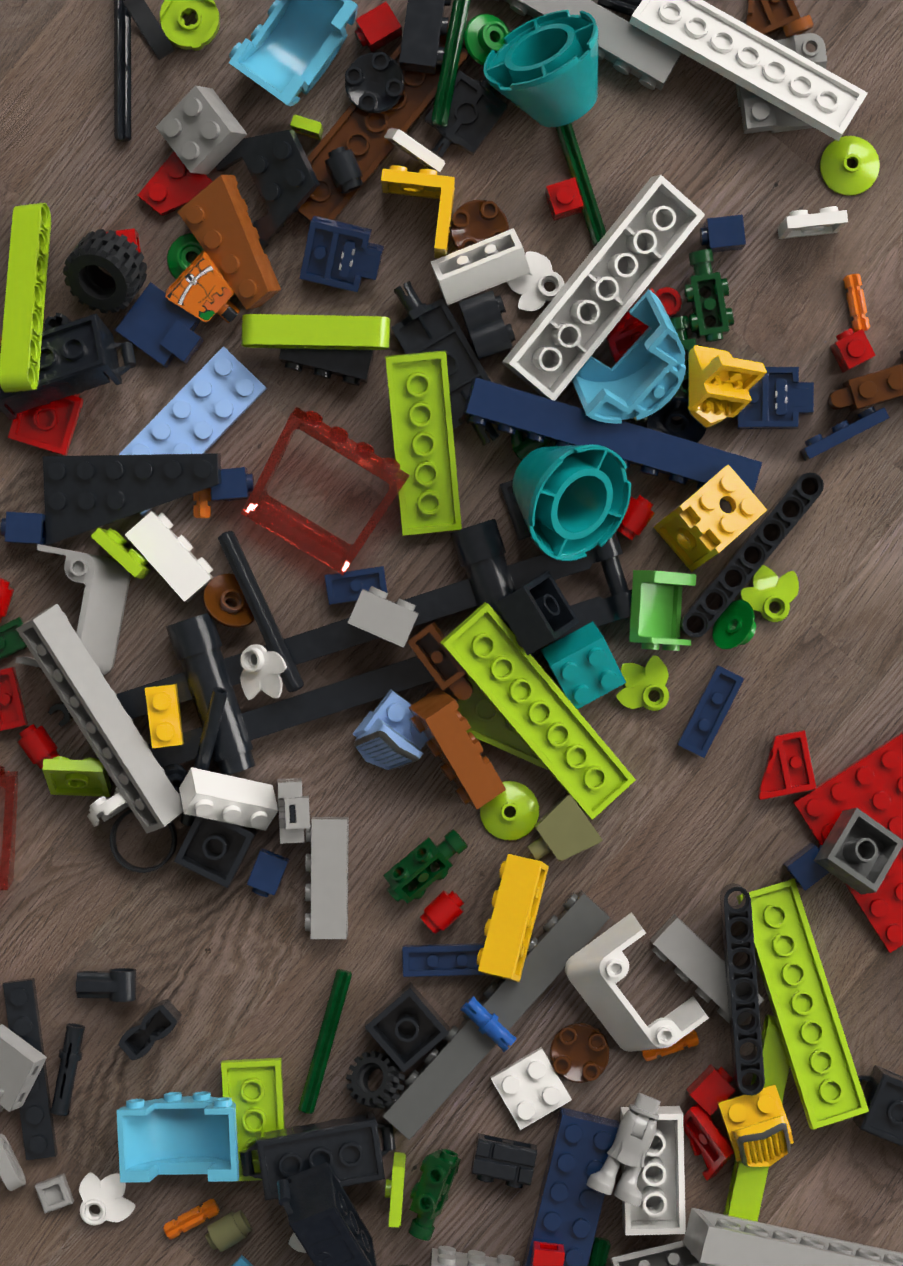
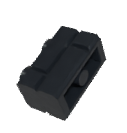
[471,1133,537,1188]

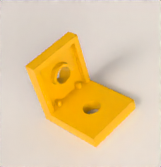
[381,165,455,259]
[654,464,767,572]

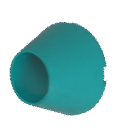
[484,10,599,127]
[512,444,631,561]

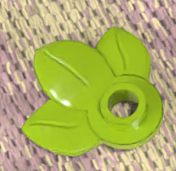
[740,565,799,622]
[616,655,669,711]

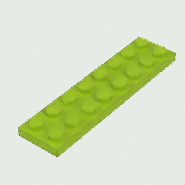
[440,602,636,820]
[736,879,869,1130]

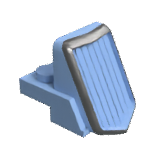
[353,689,428,770]

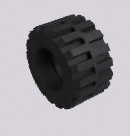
[63,229,147,313]

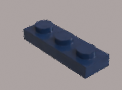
[800,406,890,461]
[677,665,745,758]
[402,943,487,977]

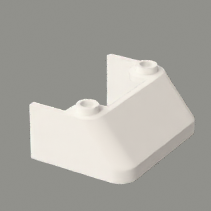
[565,912,709,1052]

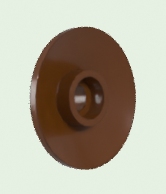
[203,573,255,628]

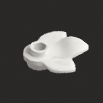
[507,251,564,311]
[240,644,287,700]
[79,1172,136,1226]

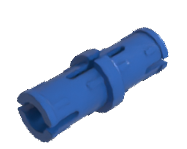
[460,996,517,1052]

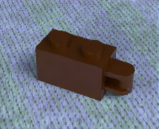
[827,364,903,412]
[407,622,473,700]

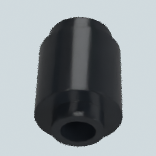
[324,146,364,194]

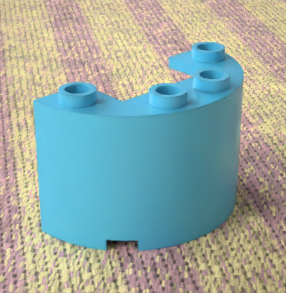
[229,0,358,107]
[572,289,686,424]
[116,1091,239,1183]

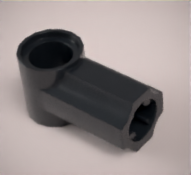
[76,968,136,1002]

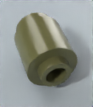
[205,1210,252,1252]

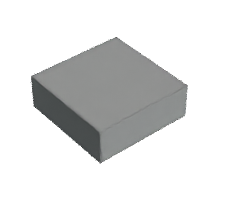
[35,1173,74,1213]

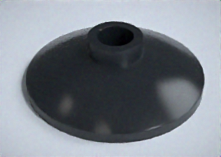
[647,396,707,443]

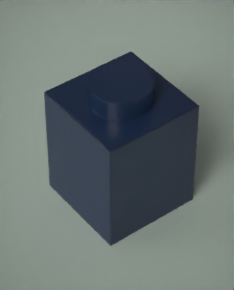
[700,215,746,253]
[211,467,255,502]
[1,512,46,545]
[783,843,830,891]
[247,848,290,897]

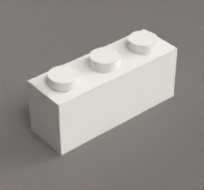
[431,228,530,306]
[125,511,213,602]
[179,767,278,831]

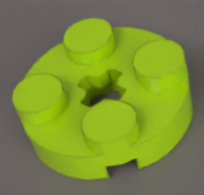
[160,0,220,51]

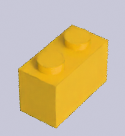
[145,684,184,749]

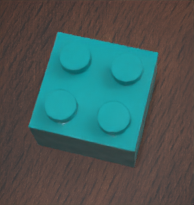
[541,621,626,709]

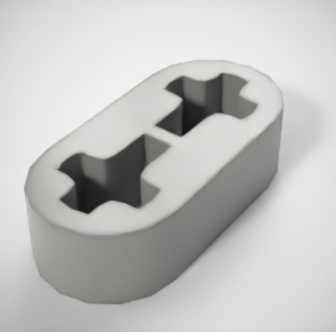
[0,1134,26,1191]

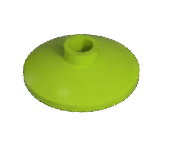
[820,136,880,196]
[480,781,539,840]

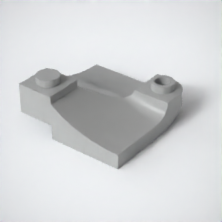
[736,33,827,134]

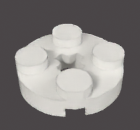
[87,788,129,827]

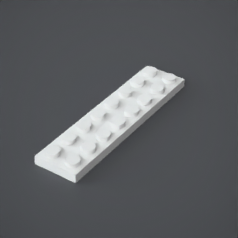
[629,0,867,141]

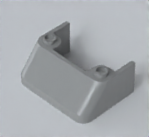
[15,544,131,676]

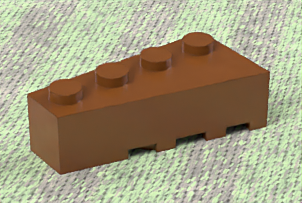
[177,175,281,310]
[408,687,506,810]

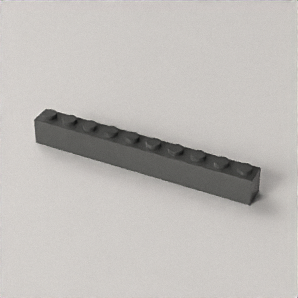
[383,890,610,1140]

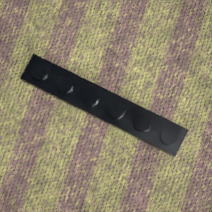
[3,978,58,1161]

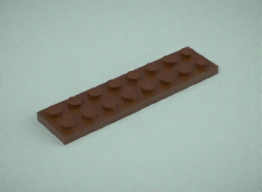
[298,25,470,222]

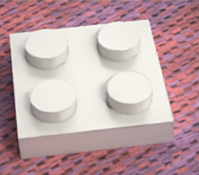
[778,206,848,239]
[490,1047,572,1130]

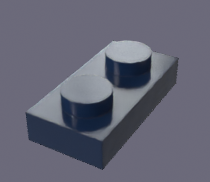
[324,566,388,605]

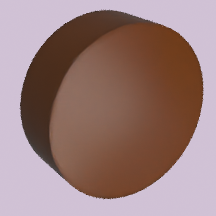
[783,15,814,38]

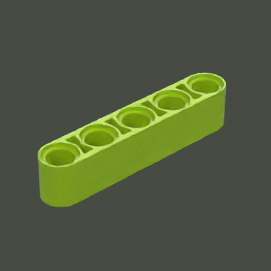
[242,314,390,350]

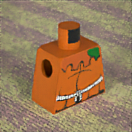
[165,250,240,323]

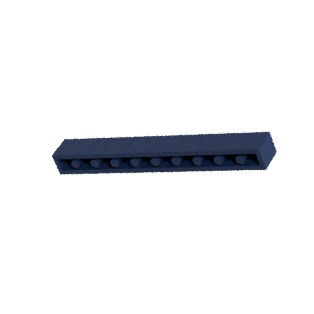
[463,378,762,494]

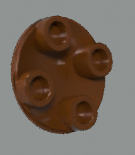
[450,200,509,250]
[550,1023,609,1083]

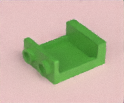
[629,570,696,651]

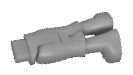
[586,1093,661,1206]

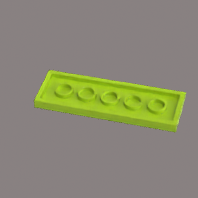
[385,350,462,536]

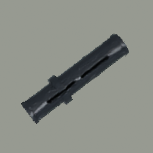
[50,1023,85,1116]

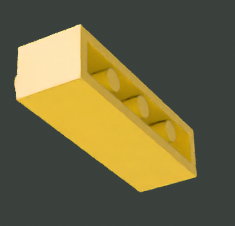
[477,854,549,983]

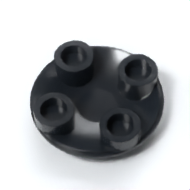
[345,52,405,113]

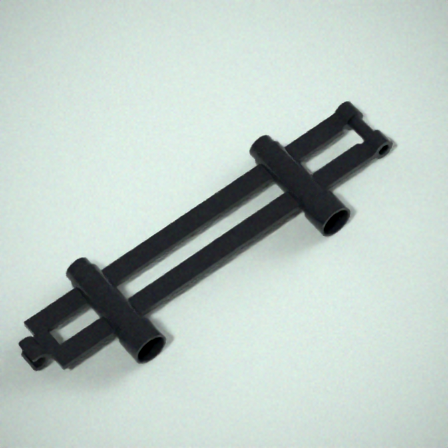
[96,519,632,775]

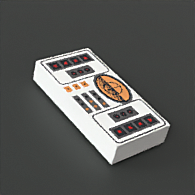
[384,128,445,172]

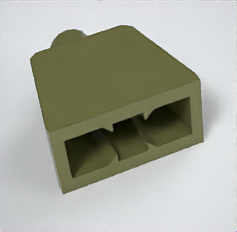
[527,793,603,862]

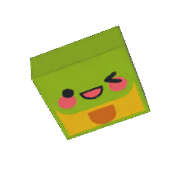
[290,115,324,141]

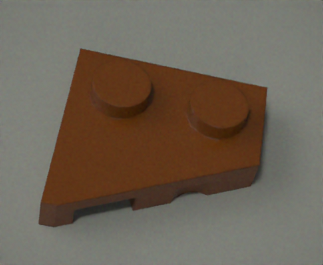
[746,0,801,35]

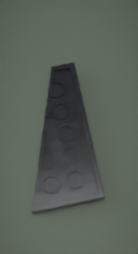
[43,453,221,546]

